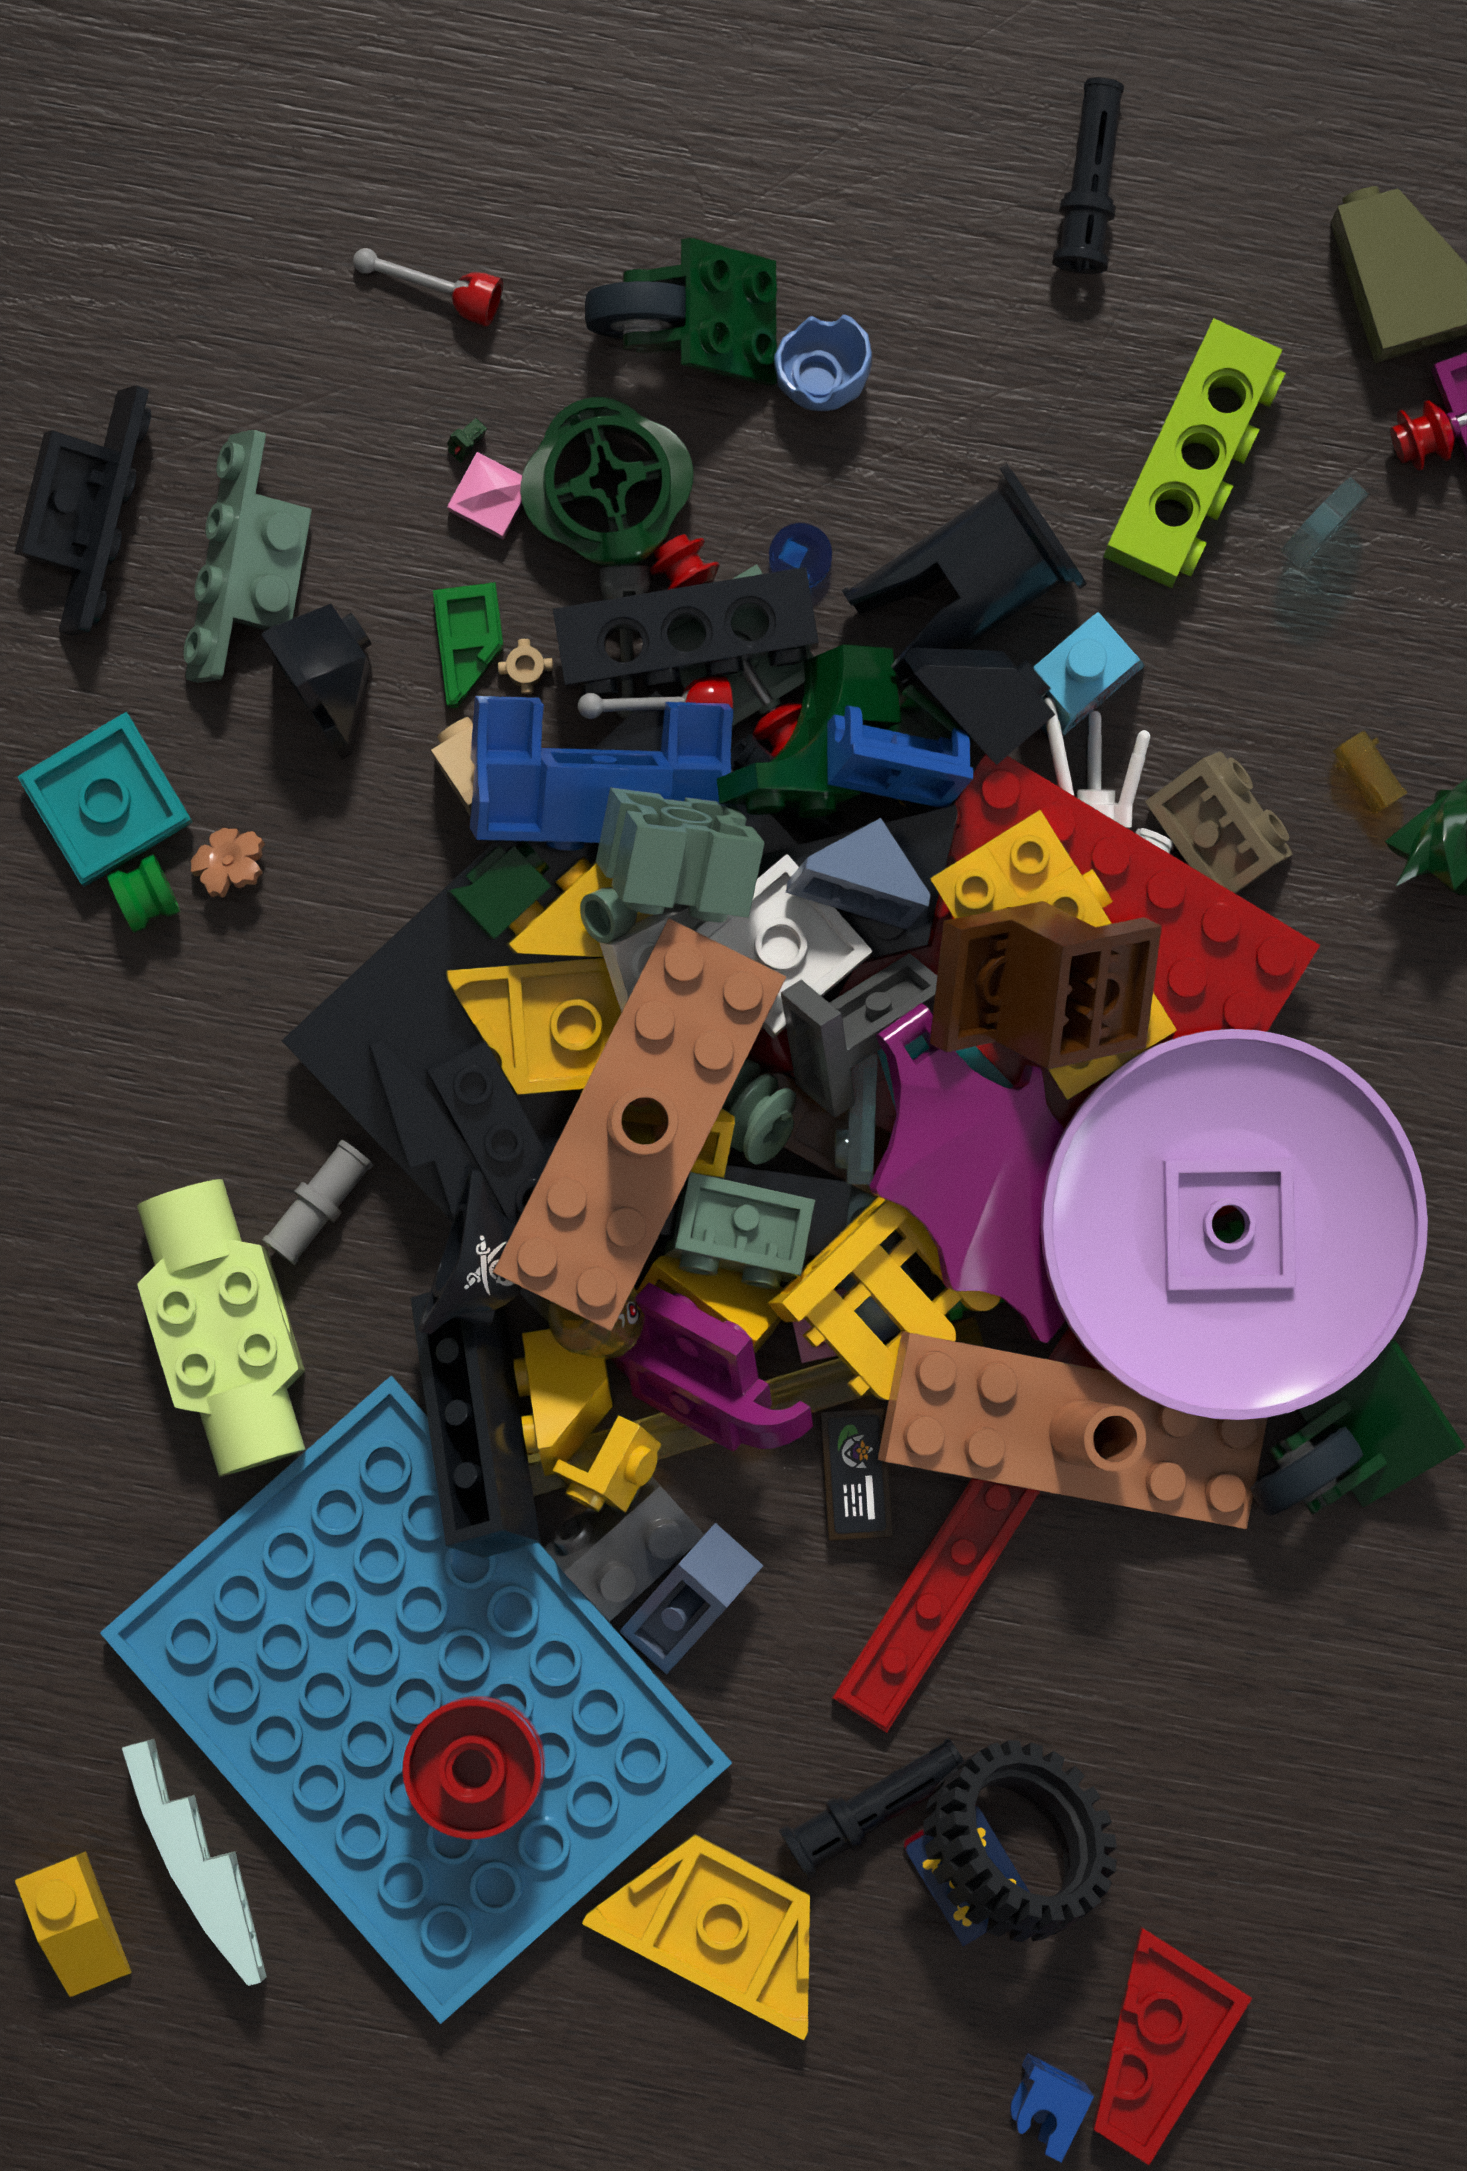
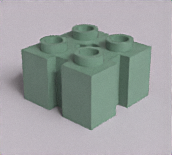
[596,787,764,922]

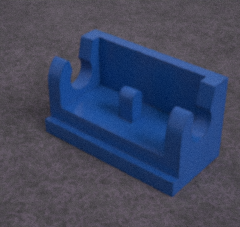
[827,705,973,808]
[1010,2053,1094,2163]

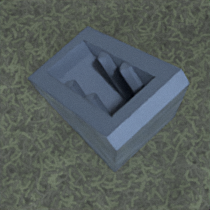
[785,818,931,930]

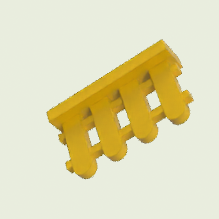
[767,1197,1001,1400]

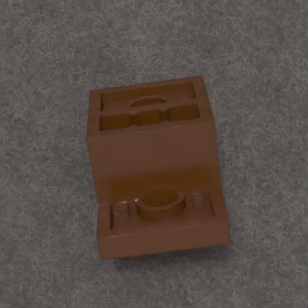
[930,901,1162,1069]

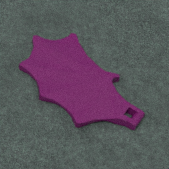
[869,1003,1065,1343]

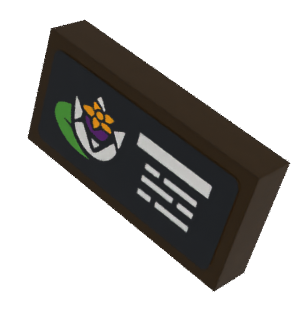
[820,1408,893,1541]

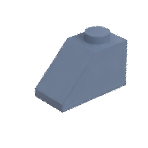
[619,1523,763,1674]

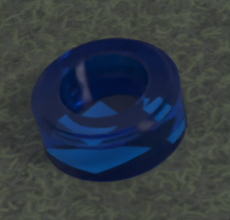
[769,523,832,588]

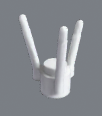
[1045,697,1150,827]

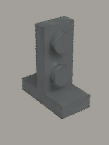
[781,953,937,1118]

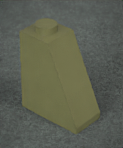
[1330,186,1467,364]

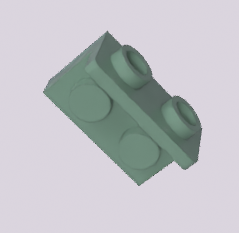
[664,1172,815,1290]

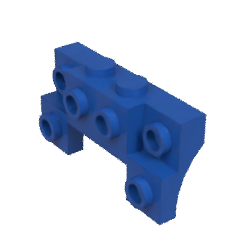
[470,696,734,851]

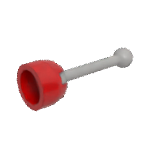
[353,248,503,327]
[578,676,733,719]

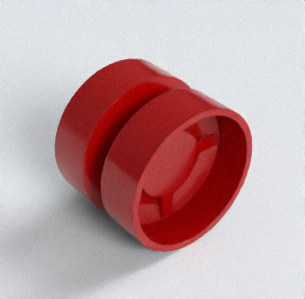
[403,1696,546,1839]

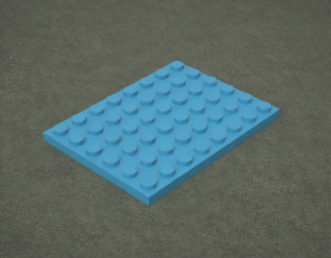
[100,1376,732,2024]

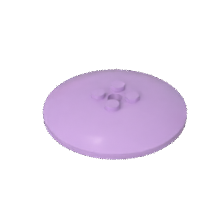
[1040,1029,1428,1420]

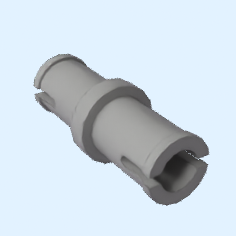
[262,1140,373,1266]

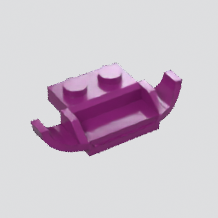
[599,1282,813,1452]

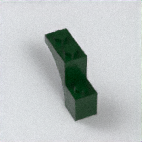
[717,644,902,818]

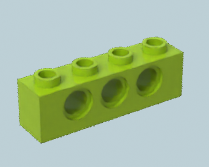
[1103,318,1286,589]

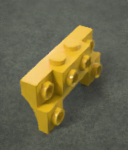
[930,810,1177,1100]

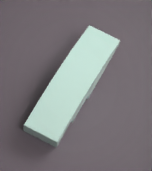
[122,1739,267,1986]

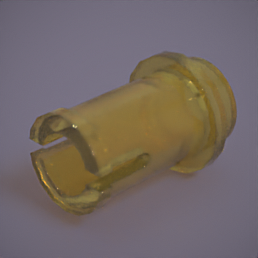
[1332,730,1407,815]

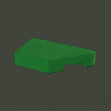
[433,582,504,709]

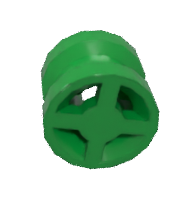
[107,854,181,933]

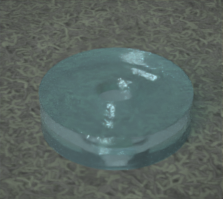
[1281,477,1370,569]

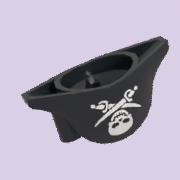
[418,1166,523,1334]

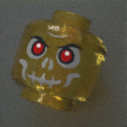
[548,1287,645,1360]

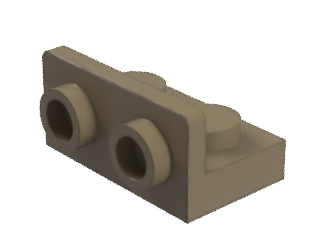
[1145,752,1293,894]

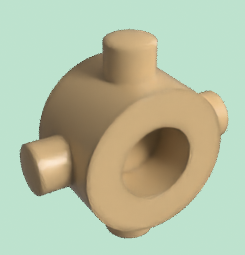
[498,639,553,694]

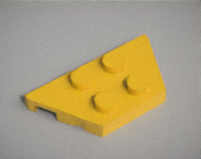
[446,958,621,1095]
[582,1834,810,2040]

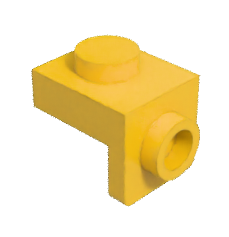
[552,1415,662,1513]

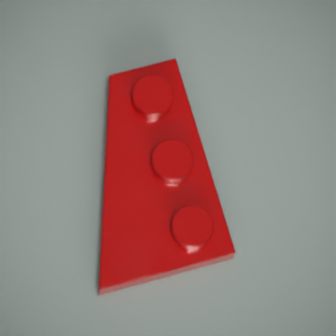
[1092,1926,1252,2165]

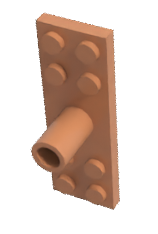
[493,918,786,1331]
[878,1332,1268,1529]

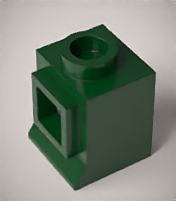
[447,841,551,939]

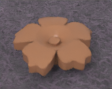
[191,828,265,898]

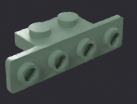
[183,429,312,683]

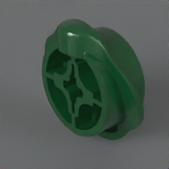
[520,397,694,567]

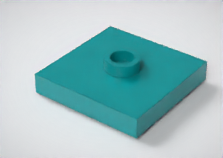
[17,711,193,887]

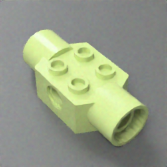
[137,1179,306,1477]

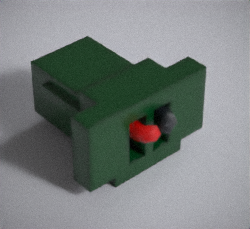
[447,418,487,463]

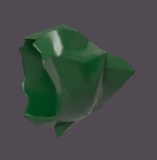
[1385,779,1467,896]

